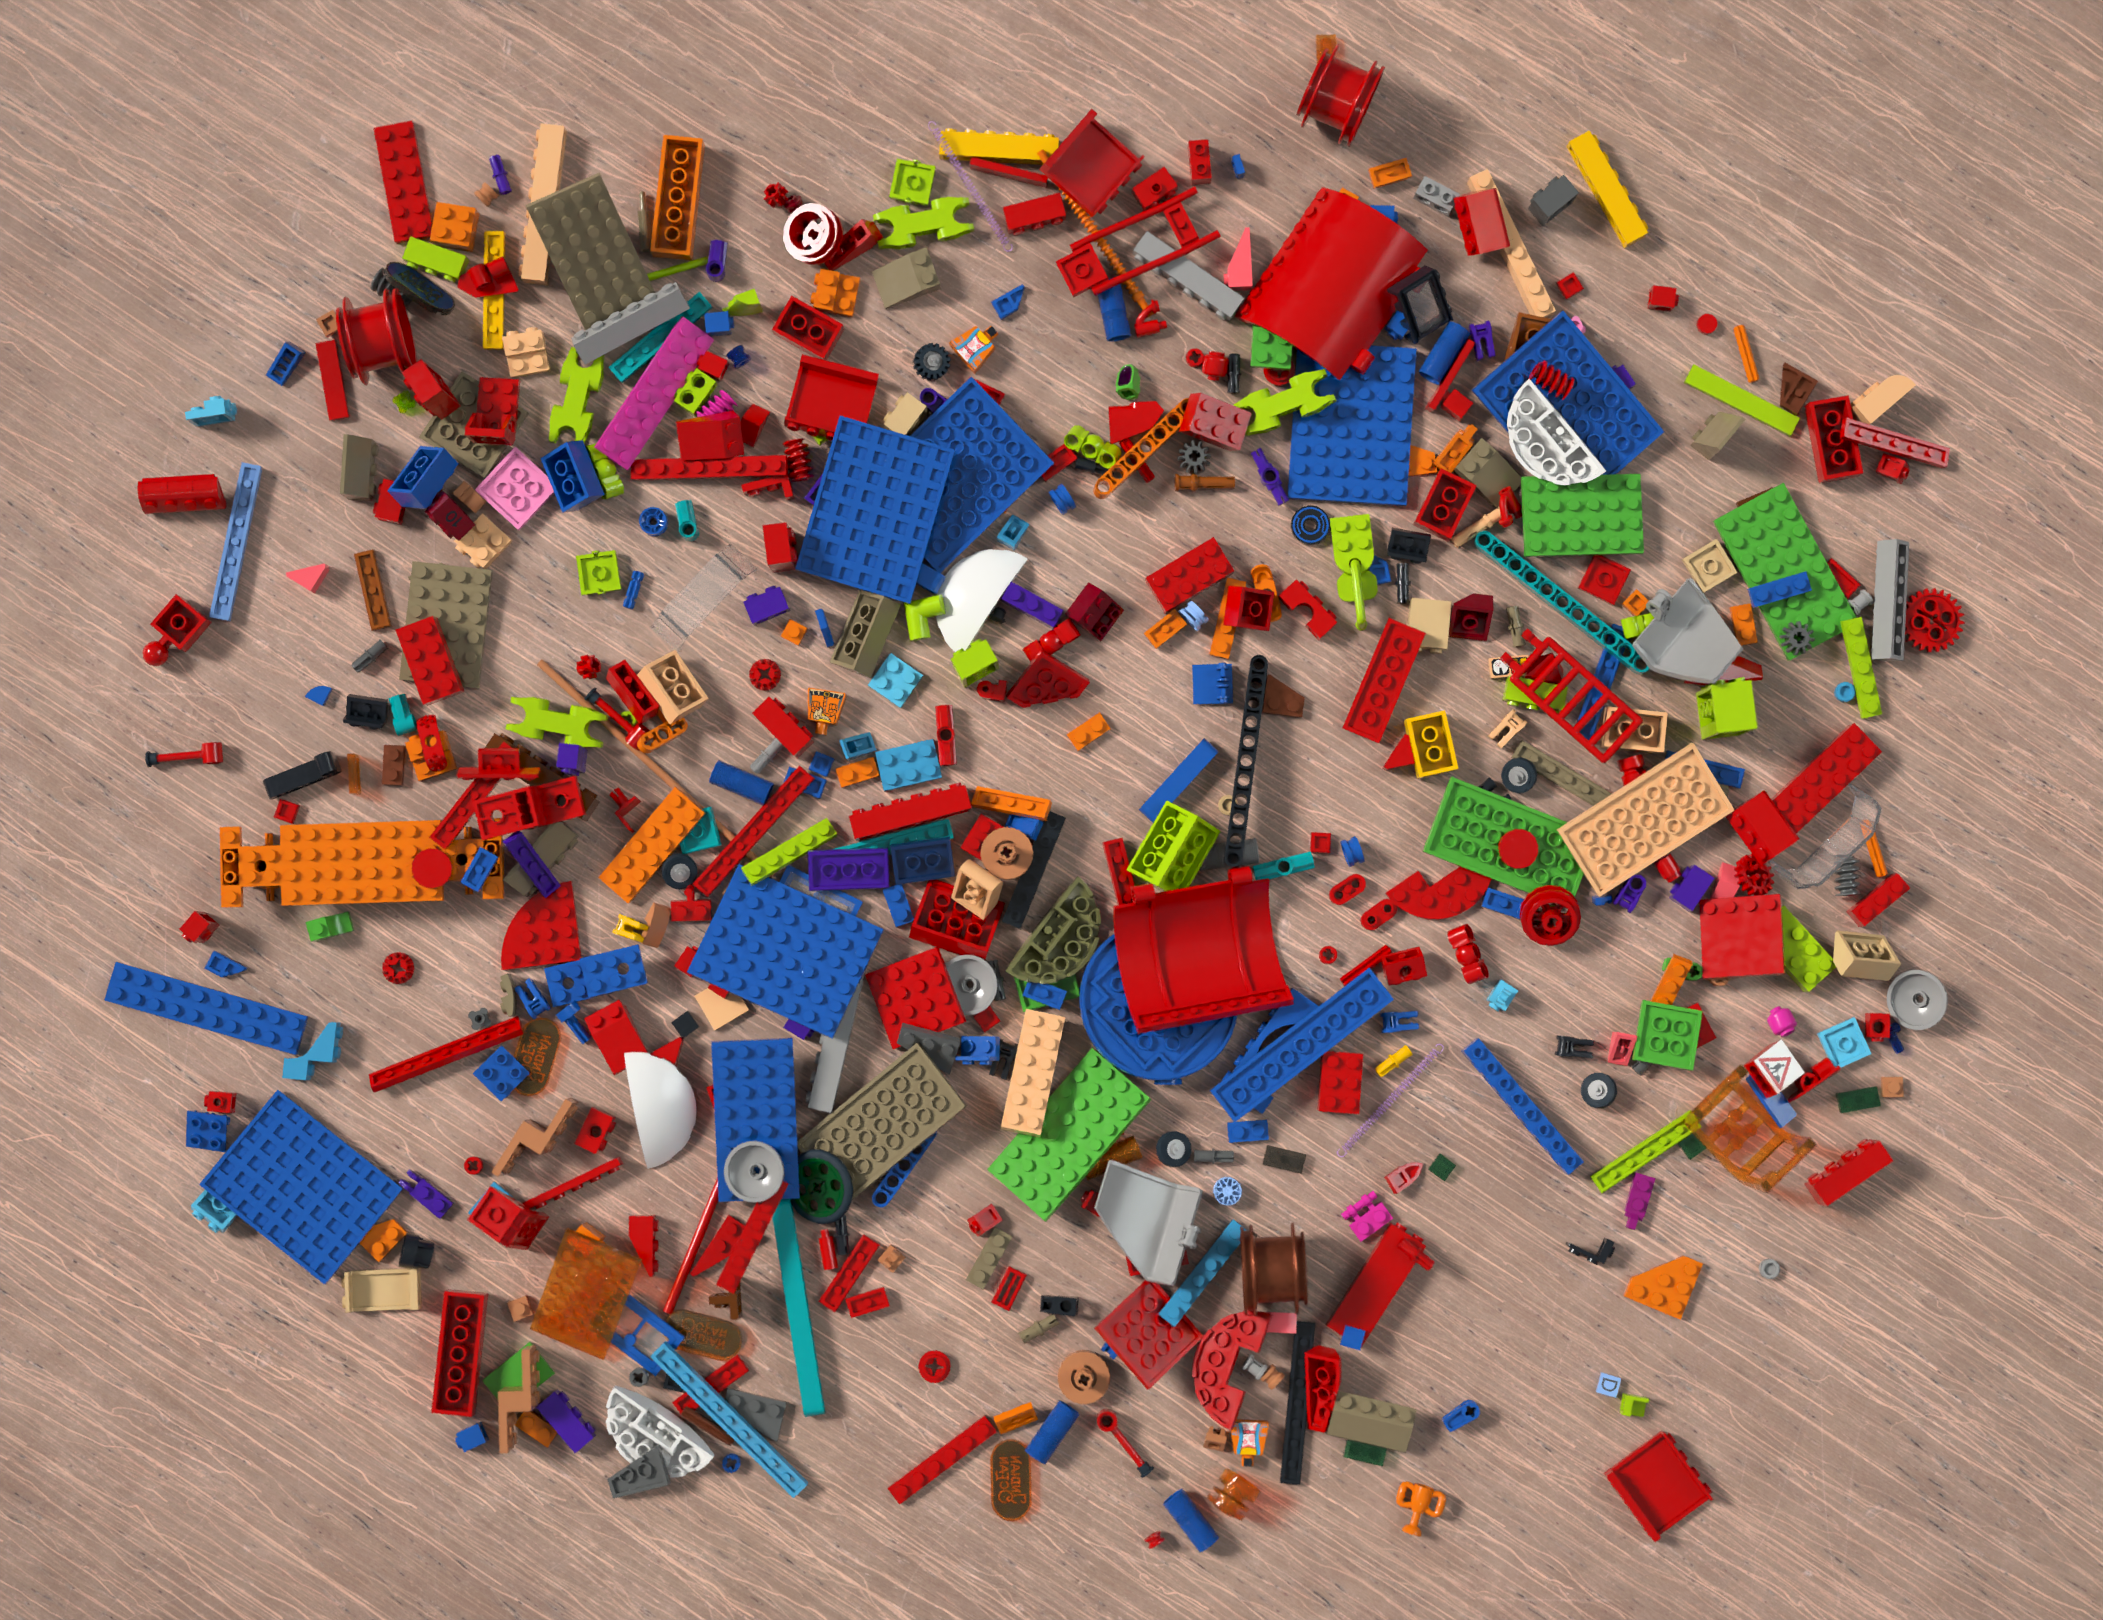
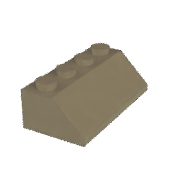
[830,589,900,678]
[503,822,579,897]
[1326,1391,1416,1453]

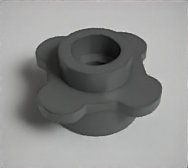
[468,1008,491,1030]

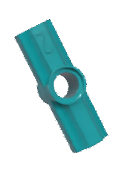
[1252,851,1315,880]

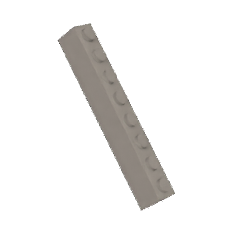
[806,970,866,1113]

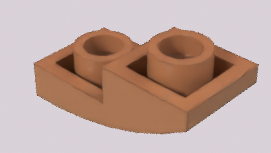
[641,902,671,948]

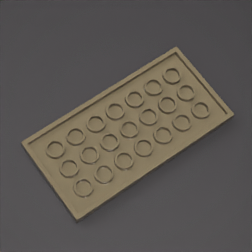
[526,172,655,330]
[797,1043,967,1200]

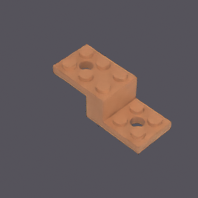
[491,1098,578,1177]
[498,1345,541,1453]

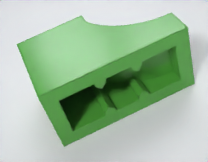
[305,911,354,942]

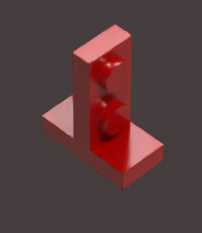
[741,474,795,501]

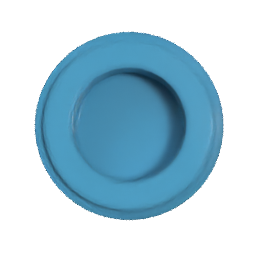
[1834,682,1856,702]

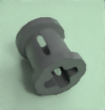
[629,1367,649,1387]

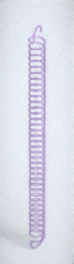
[928,121,1013,252]
[1337,1044,1444,1157]

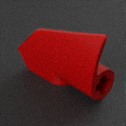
[457,256,519,298]
[1108,401,1164,444]
[1788,1058,1841,1102]

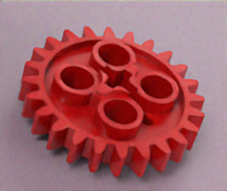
[1905,588,1965,653]

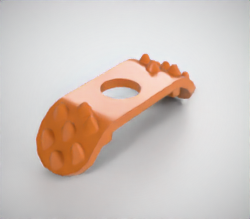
[1251,564,1282,623]

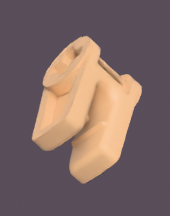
[1488,709,1528,749]

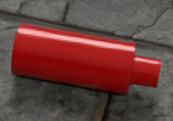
[818,1229,838,1270]

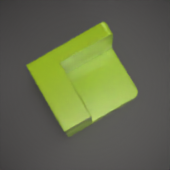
[1619,1393,1649,1417]

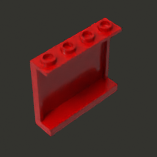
[1039,109,1145,217]
[784,354,879,441]
[1603,1431,1713,1542]

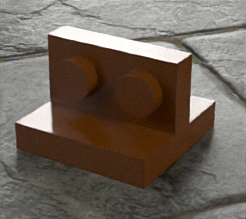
[709,1281,742,1320]

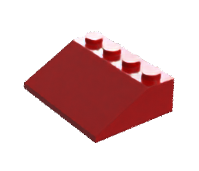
[909,879,1005,960]

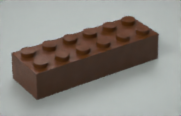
[485,733,600,821]

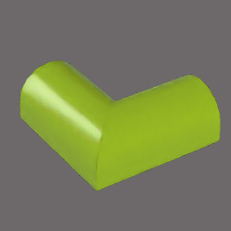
[903,594,946,642]

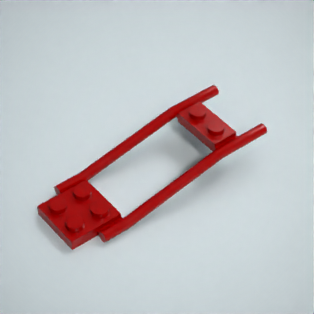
[1056,186,1221,298]

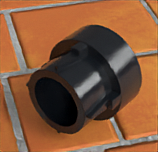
[399,1233,435,1269]

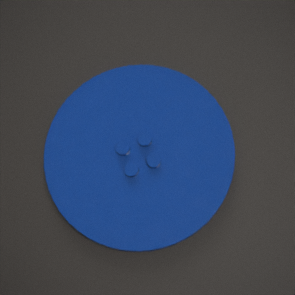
[1079,934,1238,1081]

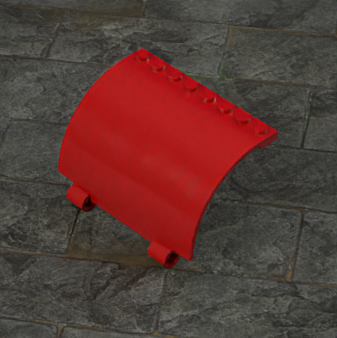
[1235,187,1428,380]
[1113,866,1294,1034]

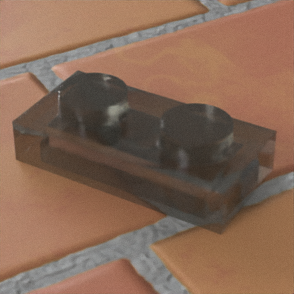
[1262,1145,1306,1174]

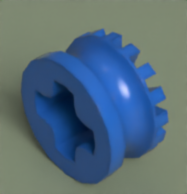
[722,1453,741,1473]

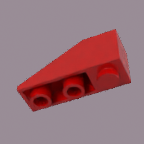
[629,1215,659,1277]

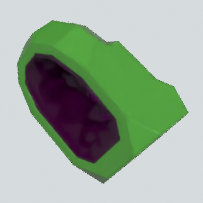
[1116,364,1140,400]

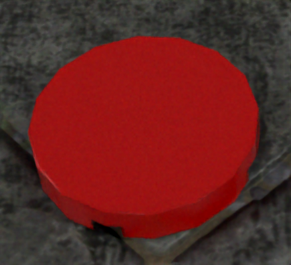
[1498,829,1538,869]
[412,848,453,888]

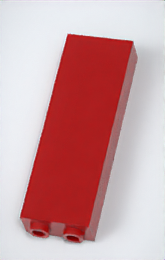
[1326,1222,1426,1347]

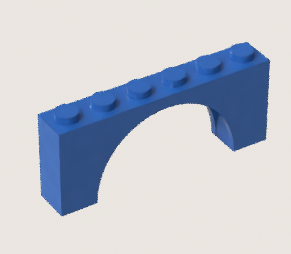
[1222,988,1318,1114]

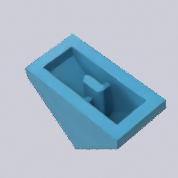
[997,514,1030,551]
[839,732,877,761]

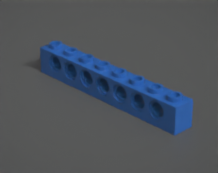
[1461,1038,1584,1175]

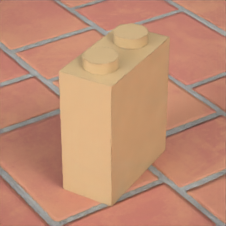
[1408,598,1451,654]

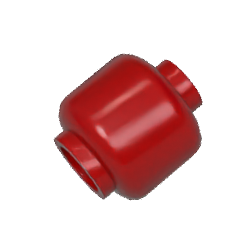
[1202,351,1229,381]

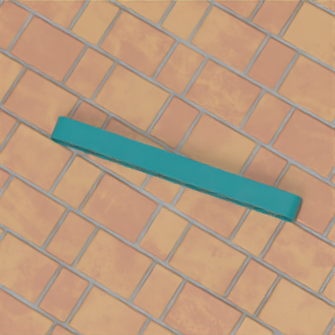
[1474,531,1649,675]
[772,1199,825,1417]

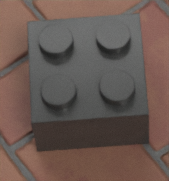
[1528,175,1579,227]

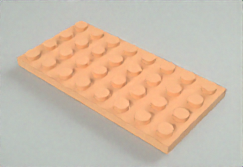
[1557,743,1734,897]

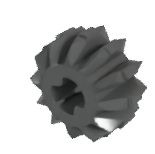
[1177,440,1211,475]
[1779,621,1815,655]

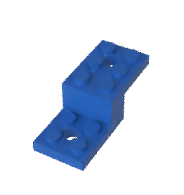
[544,944,648,1007]

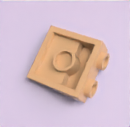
[502,327,550,378]
[454,513,512,569]

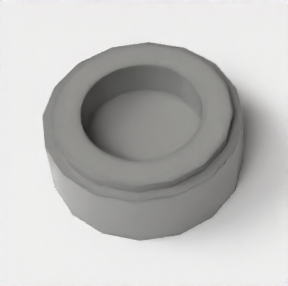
[1759,1259,1780,1279]

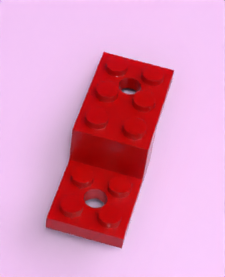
[472,776,586,840]

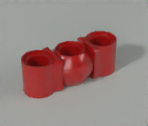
[1022,618,1081,663]
[1447,924,1489,984]

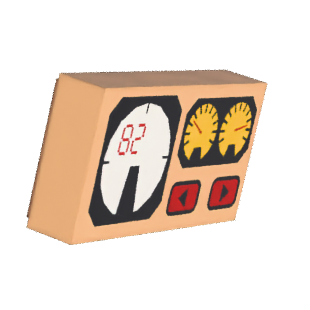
[1488,655,1529,679]

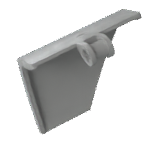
[1632,578,1743,683]
[1095,1160,1203,1286]

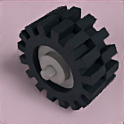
[913,343,951,381]

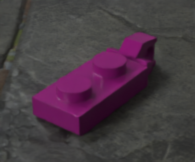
[1624,1172,1656,1230]

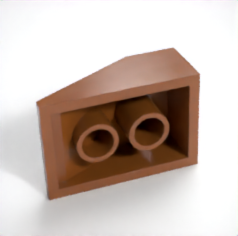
[1504,312,1552,361]

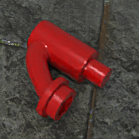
[1134,299,1167,338]
[1498,486,1522,527]

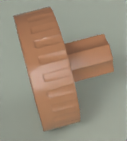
[981,827,1033,880]
[1058,1350,1110,1404]

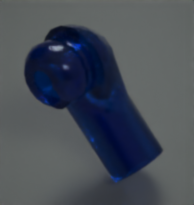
[1888,1022,1904,1054]

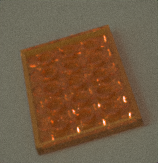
[530,1228,642,1360]

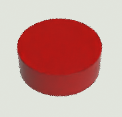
[1696,314,1717,335]

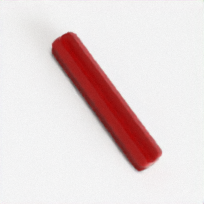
[1119,438,1155,483]
[1340,945,1392,986]

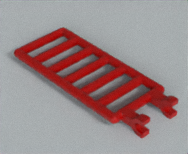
[1499,628,1643,763]

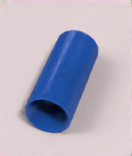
[1098,278,1131,342]
[1419,321,1470,385]
[709,760,774,805]
[1025,1400,1080,1464]
[1163,1489,1219,1553]

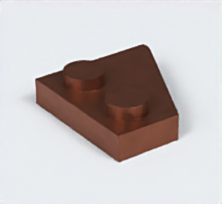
[1780,363,1818,416]
[1262,674,1305,718]

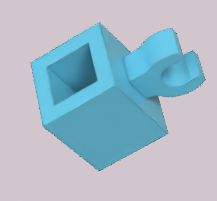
[1486,980,1518,1012]

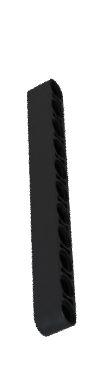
[1224,655,1268,869]

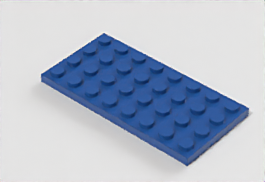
[711,1038,800,1202]

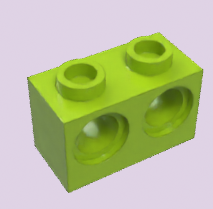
[674,368,718,417]

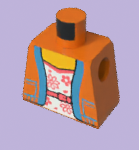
[949,326,998,374]
[1230,1419,1269,1467]

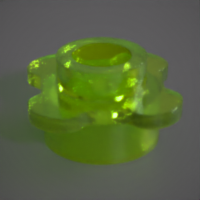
[392,390,416,414]

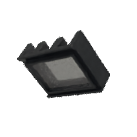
[1387,265,1453,344]

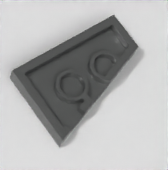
[897,1023,961,1075]
[725,1388,787,1442]
[607,1445,671,1499]

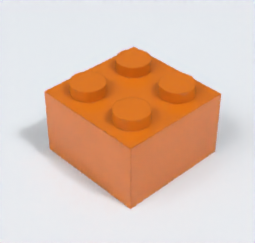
[430,202,480,252]

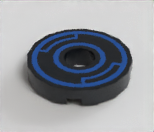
[1290,505,1330,545]

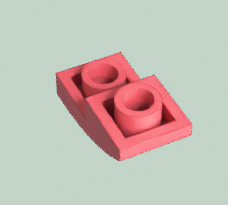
[1265,1312,1297,1334]

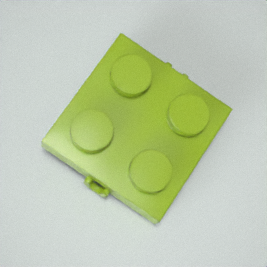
[889,159,936,206]
[576,550,622,596]

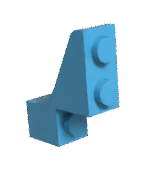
[282,1022,343,1080]

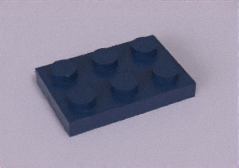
[890,836,955,885]

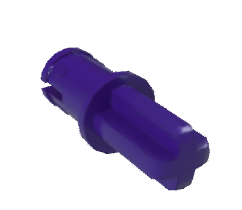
[489,155,512,195]

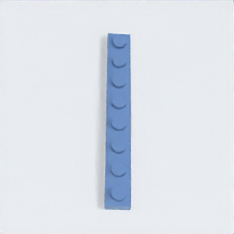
[209,462,263,621]

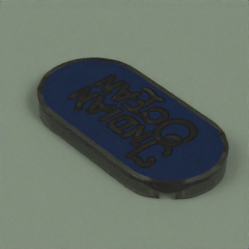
[384,262,455,316]

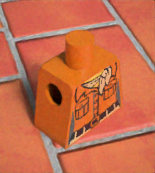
[808,687,847,735]

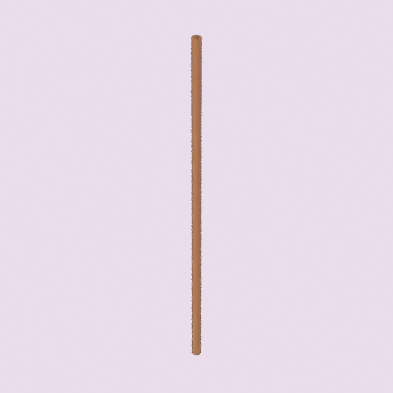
[537,659,776,878]

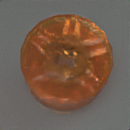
[1207,1468,1261,1521]

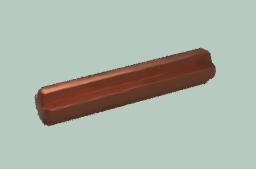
[681,1406,735,1446]

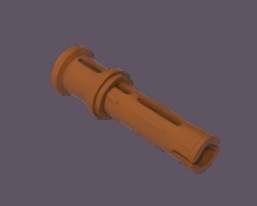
[1174,474,1235,492]

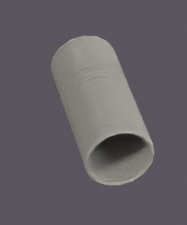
[1199,838,1259,871]

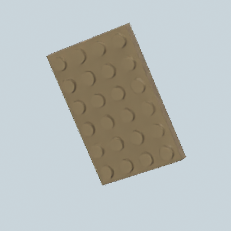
[399,561,493,689]

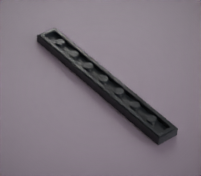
[1280,1321,1316,1485]

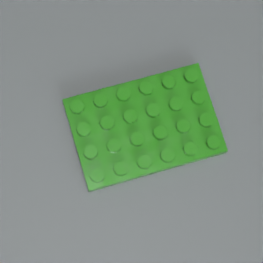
[1521,474,1644,557]

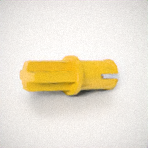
[1375,1045,1413,1077]

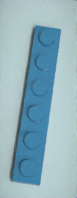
[1158,1219,1247,1327]

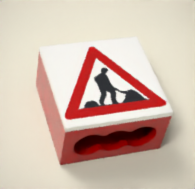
[1744,1039,1805,1098]

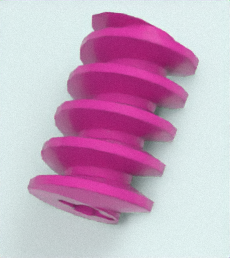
[696,390,739,417]

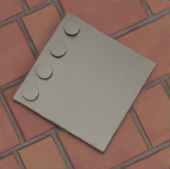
[419,371,529,479]

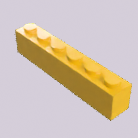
[939,129,1059,165]
[1566,130,1648,249]

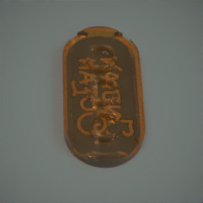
[514,1017,561,1096]
[664,1309,742,1361]
[990,1439,1032,1521]

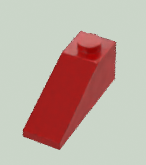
[824,219,884,271]

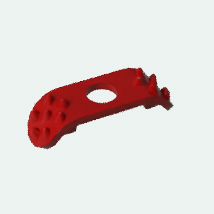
[417,714,447,772]

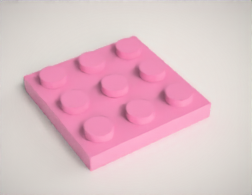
[475,447,554,531]

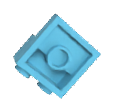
[185,396,237,427]
[191,1190,237,1233]

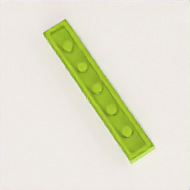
[1684,364,1800,437]
[1590,1110,1702,1193]

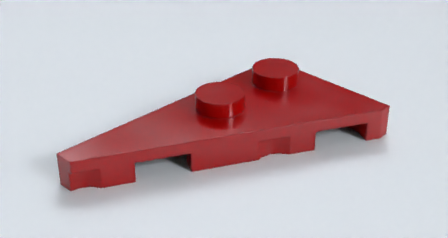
[690,1215,745,1277]

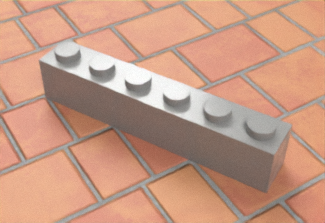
[1133,231,1244,321]
[571,282,690,364]
[1871,539,1909,662]

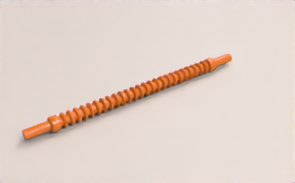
[1037,149,1154,318]

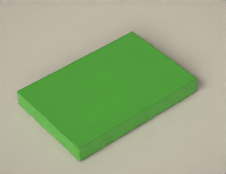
[1014,974,1080,1012]
[482,1342,555,1400]

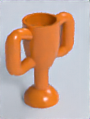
[1396,1481,1446,1537]

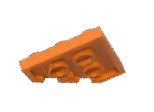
[1623,1256,1703,1320]

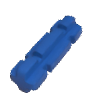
[623,570,644,609]

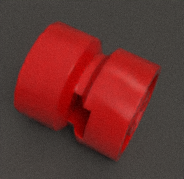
[1617,754,1647,786]

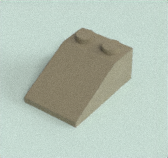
[872,247,941,309]
[1690,412,1746,460]
[1453,438,1521,508]

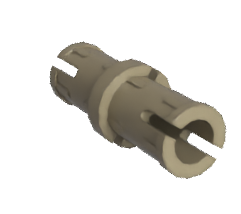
[1506,606,1526,647]
[1018,1314,1059,1344]

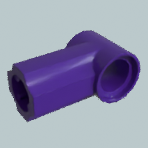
[706,240,728,282]

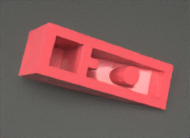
[1223,227,1253,291]

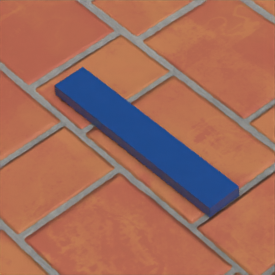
[1576,624,1628,740]

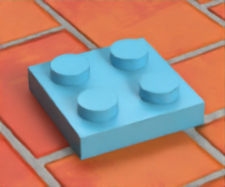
[868,653,923,708]
[1817,1017,1871,1068]

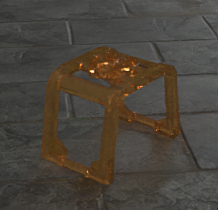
[1684,1064,1816,1193]

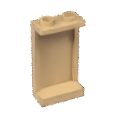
[341,1268,422,1313]

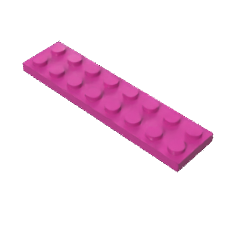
[594,317,714,470]

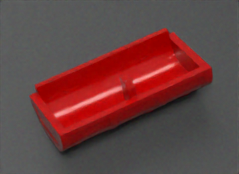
[137,474,227,514]

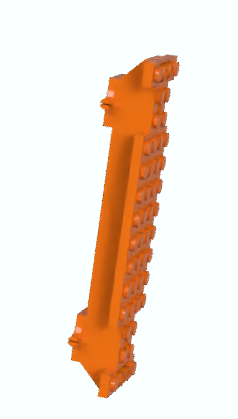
[220,818,504,908]

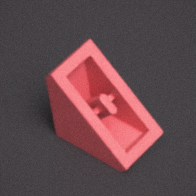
[286,563,330,593]
[1710,862,1740,899]
[1608,1032,1637,1066]

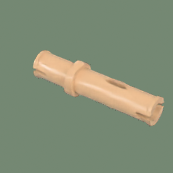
[1451,507,1501,548]

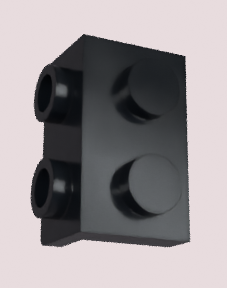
[1387,527,1431,564]
[343,694,388,730]

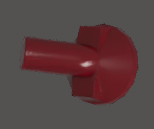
[783,195,803,213]

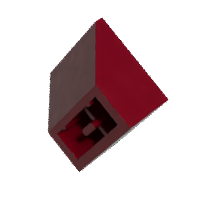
[1065,582,1124,641]

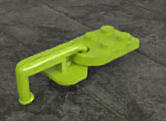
[1330,514,1378,630]

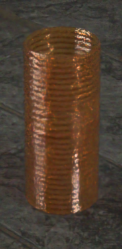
[1086,1135,1143,1181]

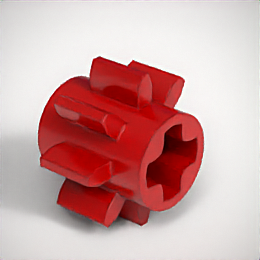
[764,182,788,208]
[576,654,601,679]

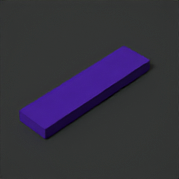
[503,831,561,898]

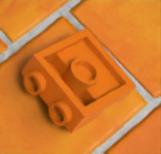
[810,269,860,317]
[405,728,458,781]

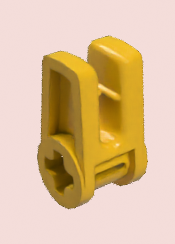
[612,914,649,943]

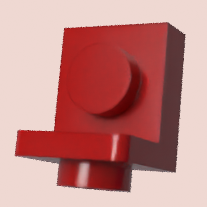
[1876,454,1910,484]
[1080,1189,1100,1217]
[967,1204,1002,1236]

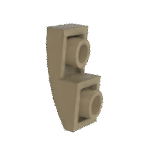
[500,973,517,1017]

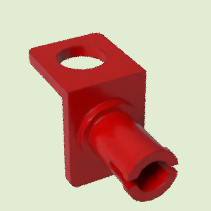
[609,787,641,833]

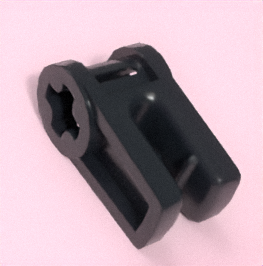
[1555,1035,1595,1058]
[989,1038,1018,1080]

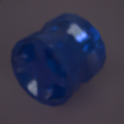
[726,345,751,369]

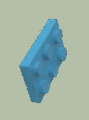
[875,739,942,791]

